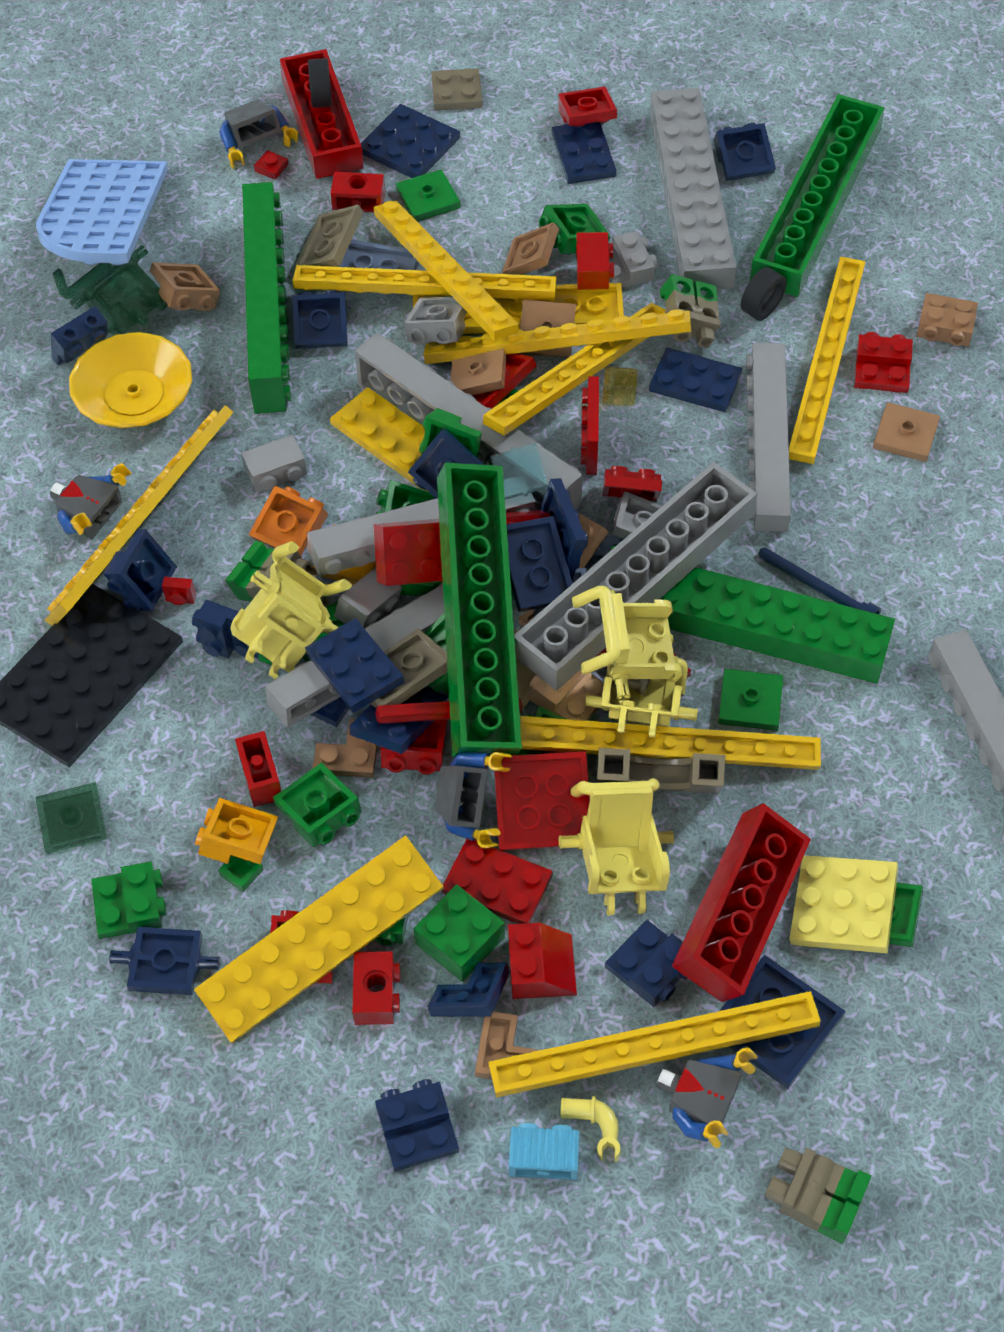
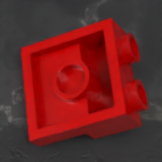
[558,86,617,127]
[854,332,913,393]
[602,466,662,501]
[381,719,448,775]

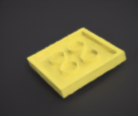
[789,855,898,954]

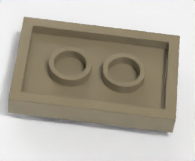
[294,205,364,270]
[370,628,448,708]

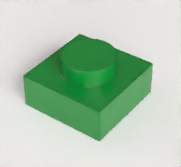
[218,855,264,892]

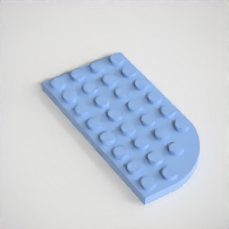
[36,159,168,265]

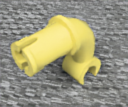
[561,1096,621,1162]

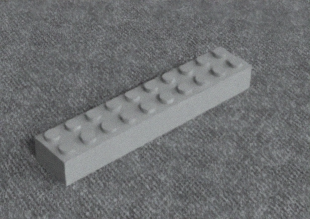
[650,88,736,291]
[354,332,582,511]
[514,462,758,691]

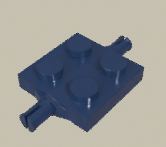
[109,927,220,995]

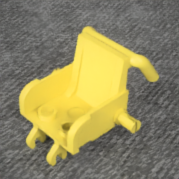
[230,541,352,679]
[572,586,683,699]
[585,656,698,737]
[559,778,674,916]

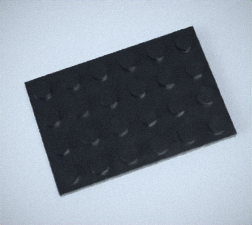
[0,584,183,768]

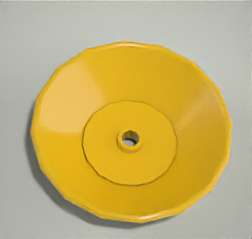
[69,332,192,429]

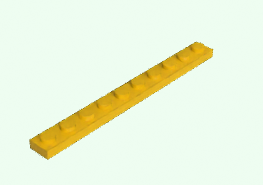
[374,201,518,340]
[789,256,866,465]
[293,265,557,301]
[482,302,666,436]
[423,309,691,364]
[520,716,821,770]
[488,991,821,1098]

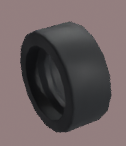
[308,58,332,108]
[740,267,787,321]

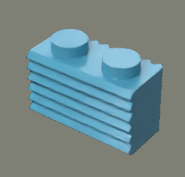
[509,1123,579,1180]

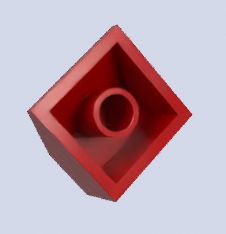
[508,923,577,999]

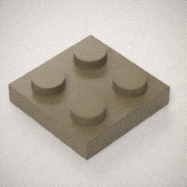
[431,68,482,111]

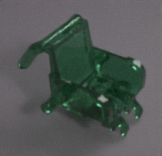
[52,245,168,336]

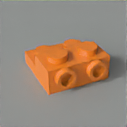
[248,486,328,556]

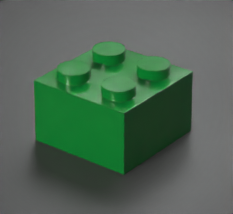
[413,884,505,982]

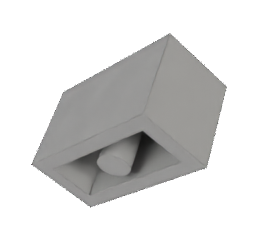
[241,435,307,493]
[334,568,402,629]

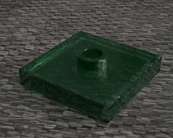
[35,782,108,854]

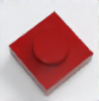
[254,150,289,180]
[162,577,196,605]

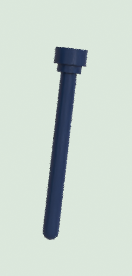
[759,548,881,615]

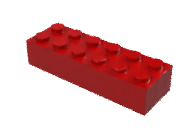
[279,49,364,179]
[373,510,550,586]
[672,803,811,1003]

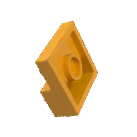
[195,798,278,865]

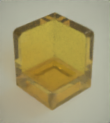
[602,367,638,406]

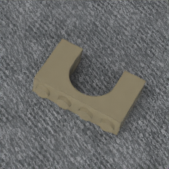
[597,748,725,794]

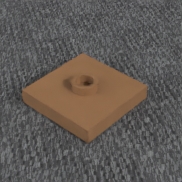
[502,223,559,275]
[518,300,576,358]
[450,348,506,396]
[873,402,940,462]

